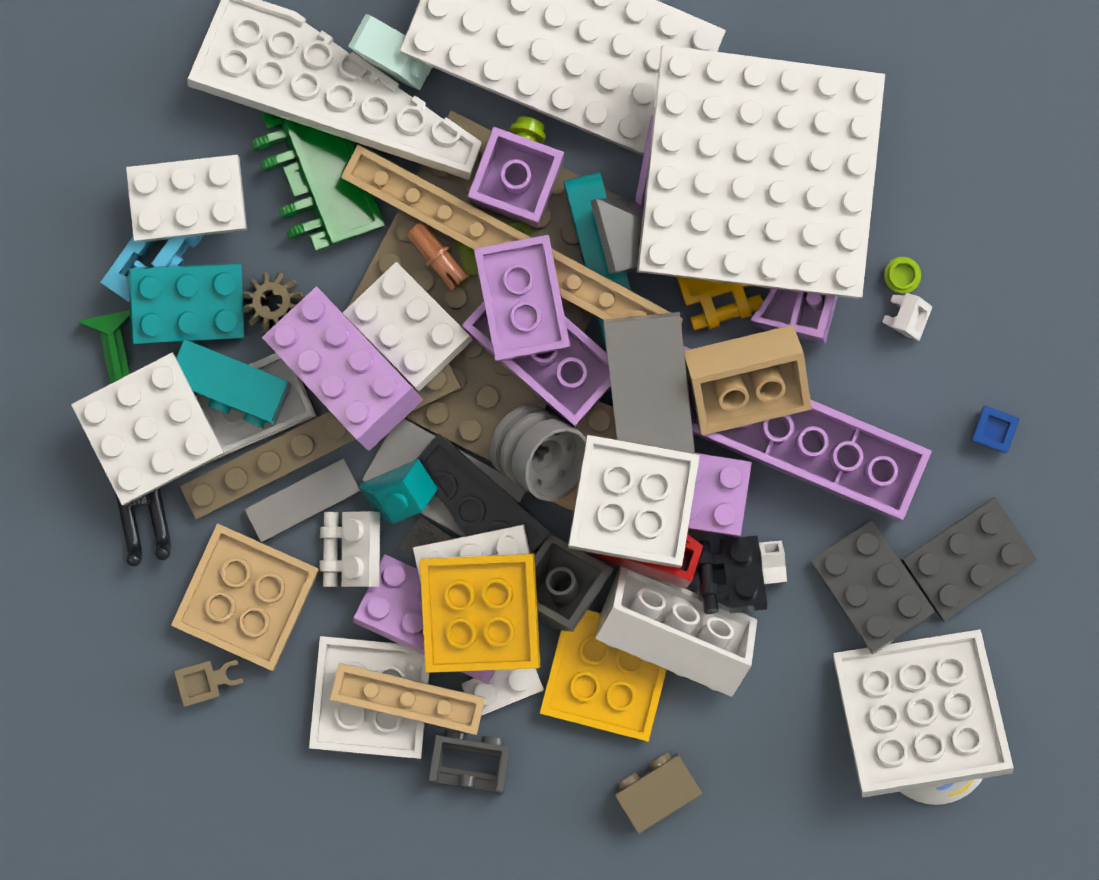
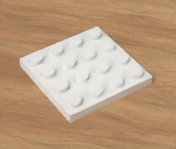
[833,629,1014,798]

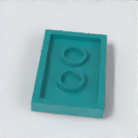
[128,263,244,344]

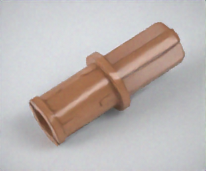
[407,222,469,291]

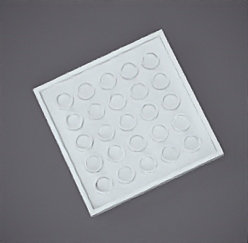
[637,45,885,299]

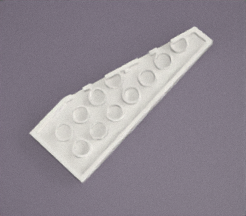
[187,0,482,180]

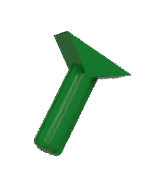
[77,310,131,384]

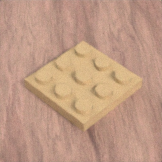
[171,523,320,671]

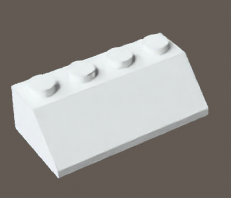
[595,566,757,697]

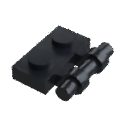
[696,535,767,614]

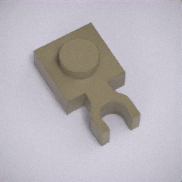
[173,659,244,707]

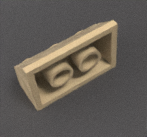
[684,325,812,436]

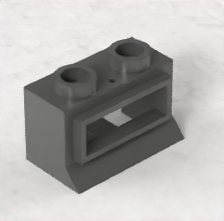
[429,730,510,794]

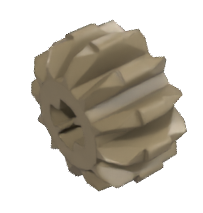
[242,271,304,334]

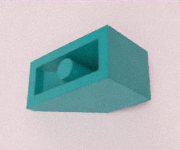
[358,459,438,524]

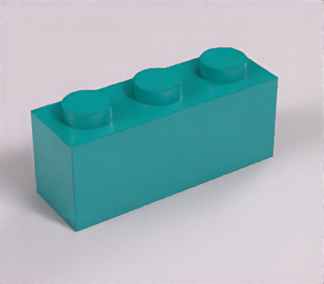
[176,339,292,428]

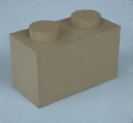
[614,752,703,834]

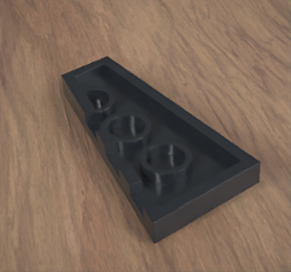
[417,433,552,553]

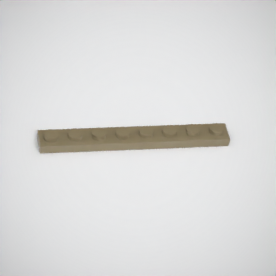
[180,362,462,519]

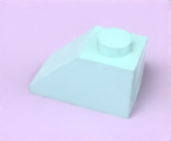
[348,14,432,90]

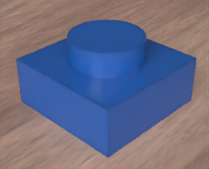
[970,405,1020,454]

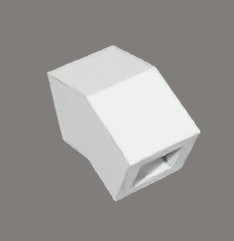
[759,540,787,584]

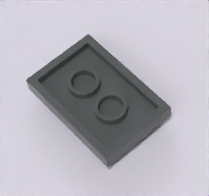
[901,498,1037,621]
[810,520,935,655]

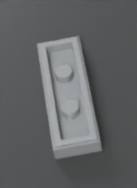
[244,458,361,543]

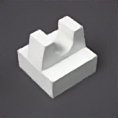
[882,293,932,341]

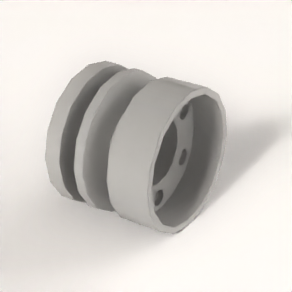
[490,405,586,501]

